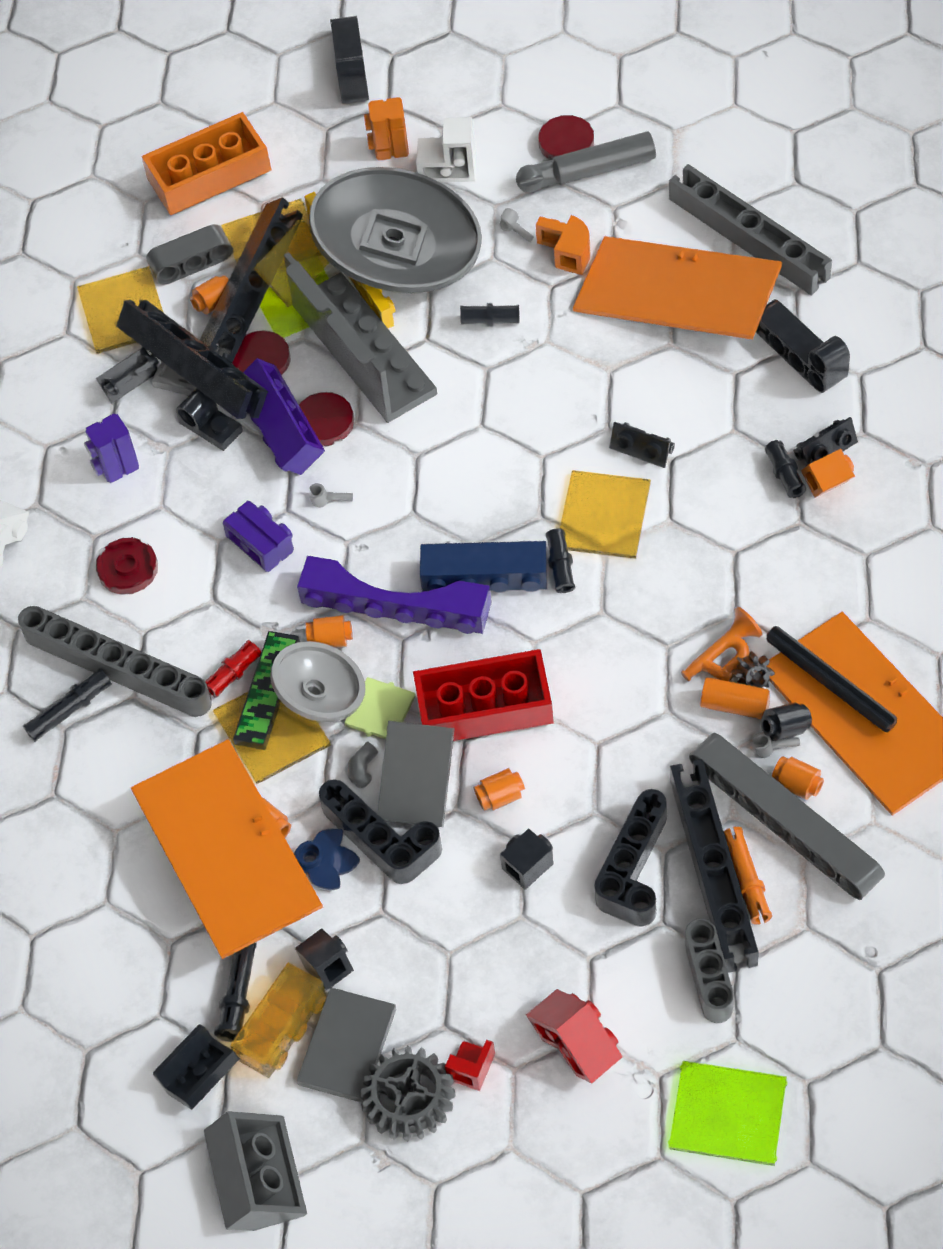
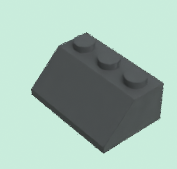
[203,1111,308,1231]

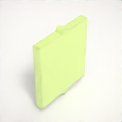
[344,677,416,739]

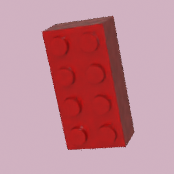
[413,649,554,741]

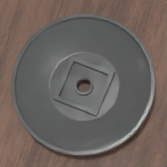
[309,167,482,293]

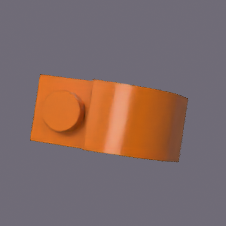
[536,215,591,275]

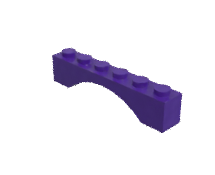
[297,555,492,634]

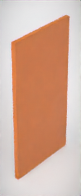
[573,236,782,340]
[766,611,943,816]
[130,739,323,959]

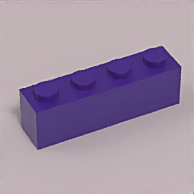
[243,358,325,475]

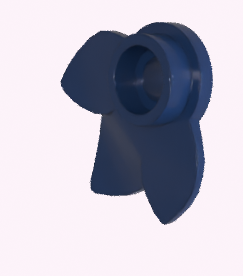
[294,828,360,890]

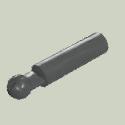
[516,131,656,192]

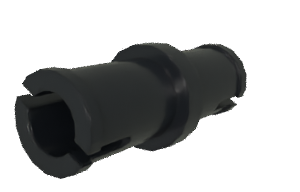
[460,303,520,326]
[765,440,806,498]
[545,528,576,593]

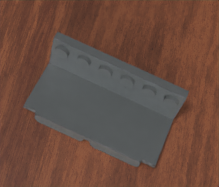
[284,252,438,423]

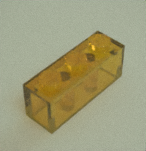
[230,962,326,1078]

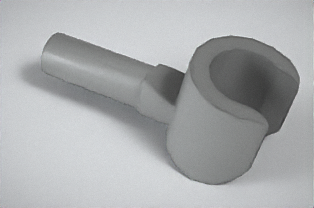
[500,208,534,242]
[309,483,353,508]
[753,732,800,758]

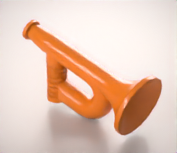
[681,606,763,682]

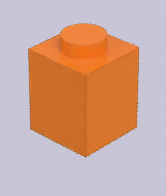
[801,449,855,498]

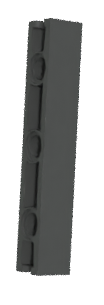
[669,164,832,296]

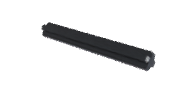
[766,626,897,732]

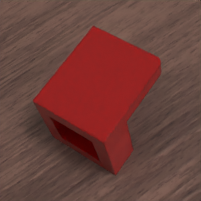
[445,1039,495,1091]

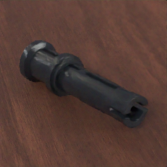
[214,943,257,1042]

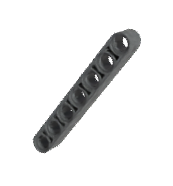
[18,606,212,717]
[689,733,885,900]

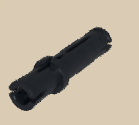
[23,668,112,742]

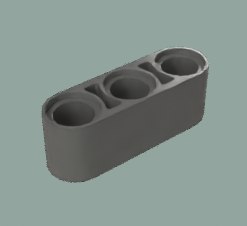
[146,224,233,284]
[685,919,734,1023]

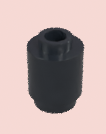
[761,702,812,741]

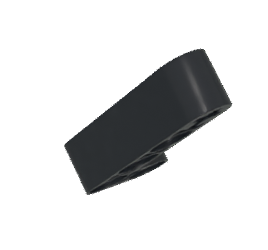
[330,15,369,104]
[756,299,850,393]
[319,779,442,884]
[594,789,667,927]

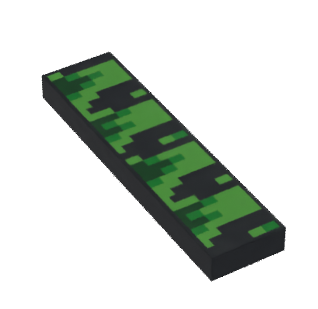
[233,631,300,750]

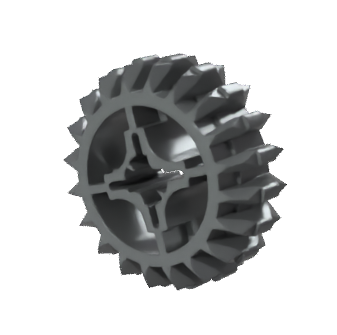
[360,1045,456,1142]

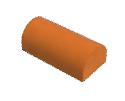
[700,677,770,719]

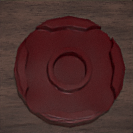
[539,115,594,159]
[232,330,291,375]
[299,392,354,446]
[96,537,158,595]

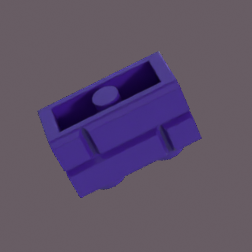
[84,413,139,483]
[222,500,294,572]

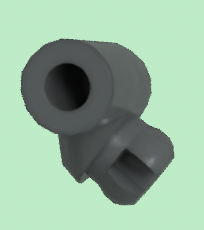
[348,742,378,788]

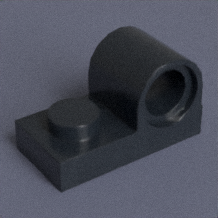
[176,388,243,451]

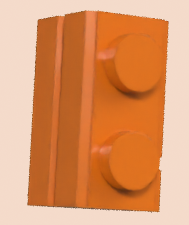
[364,97,409,161]

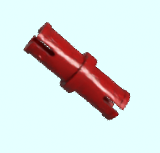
[205,640,261,698]

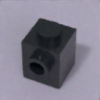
[500,828,554,890]
[295,928,354,991]

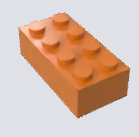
[141,112,272,216]

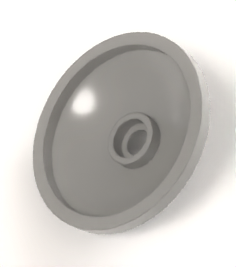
[270,641,365,722]

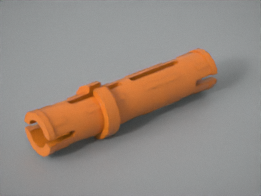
[724,826,772,924]

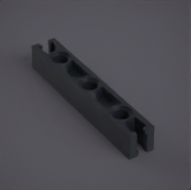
[200,197,303,363]
[116,300,268,419]
[670,759,759,973]

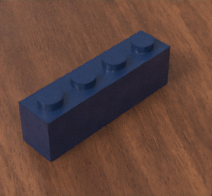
[420,541,547,593]

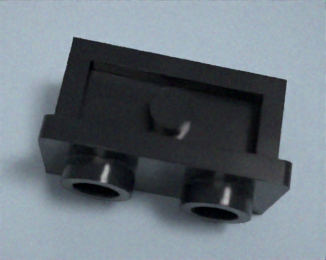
[153,1024,239,1110]

